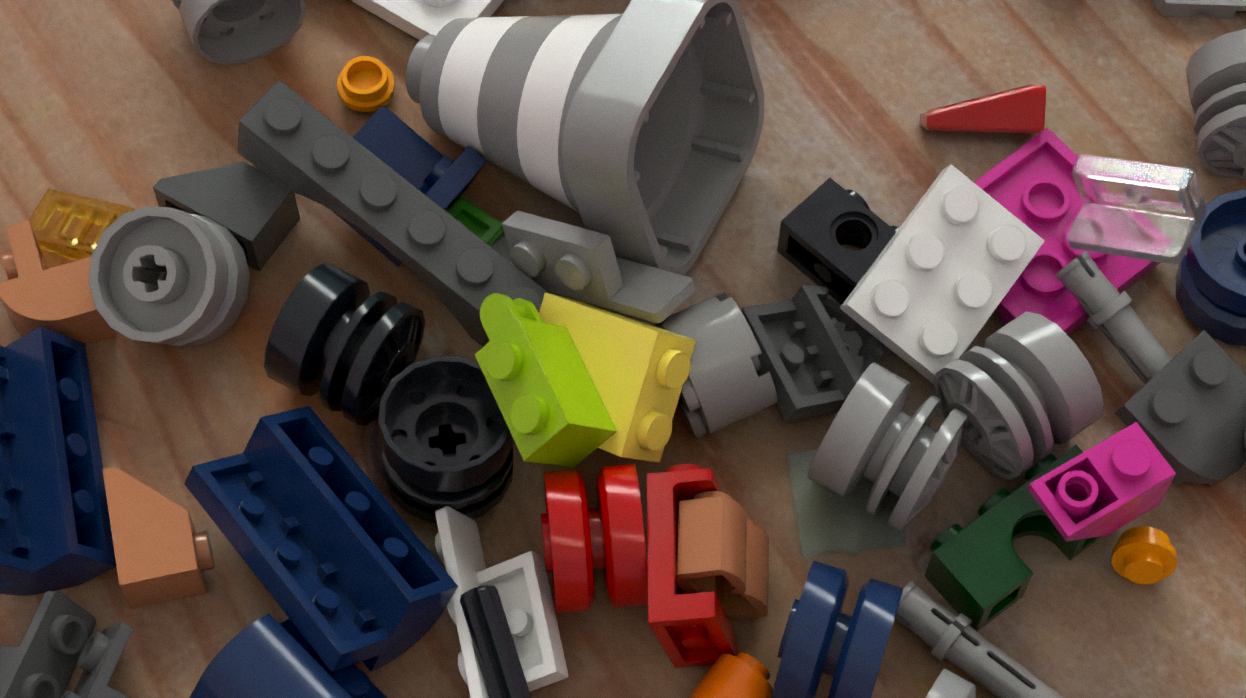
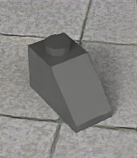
[153,162,300,271]

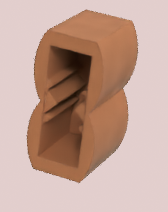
[676,491,769,621]

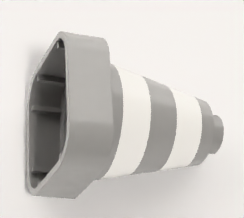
[406,0,765,275]

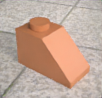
[102,466,215,609]

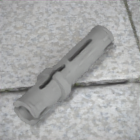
[1055,251,1173,384]
[895,581,1064,698]

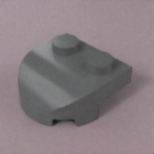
[741,285,884,422]
[1115,330,1246,486]

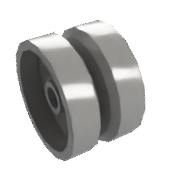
[88,206,250,347]

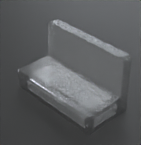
[1067,154,1207,265]

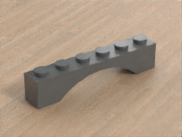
[238,80,549,347]

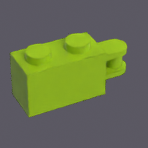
[474,293,617,468]

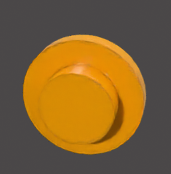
[337,56,395,112]
[1111,526,1177,585]

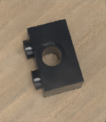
[777,178,899,305]

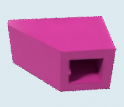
[1027,422,1176,542]

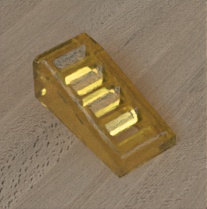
[29,188,136,261]

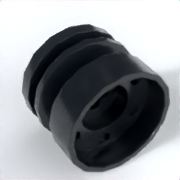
[264,262,425,425]
[378,356,513,523]

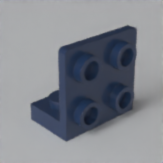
[334,107,487,267]

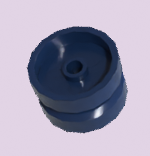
[1176,189,1246,346]
[771,561,903,698]

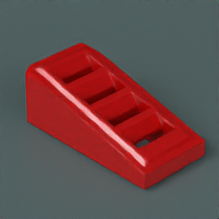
[920,84,1046,133]

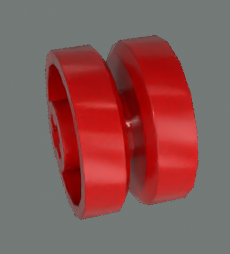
[541,464,648,613]

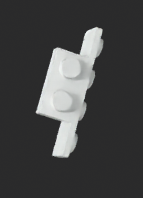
[435,506,569,698]

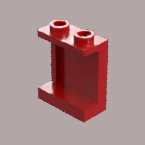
[647,464,739,668]

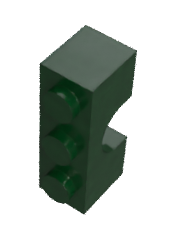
[925,445,1102,631]

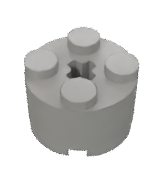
[654,291,778,438]

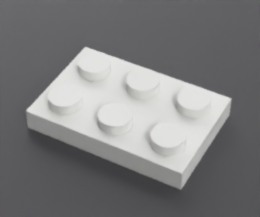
[840,164,1045,384]

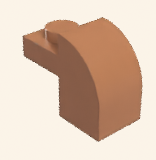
[0,220,116,345]

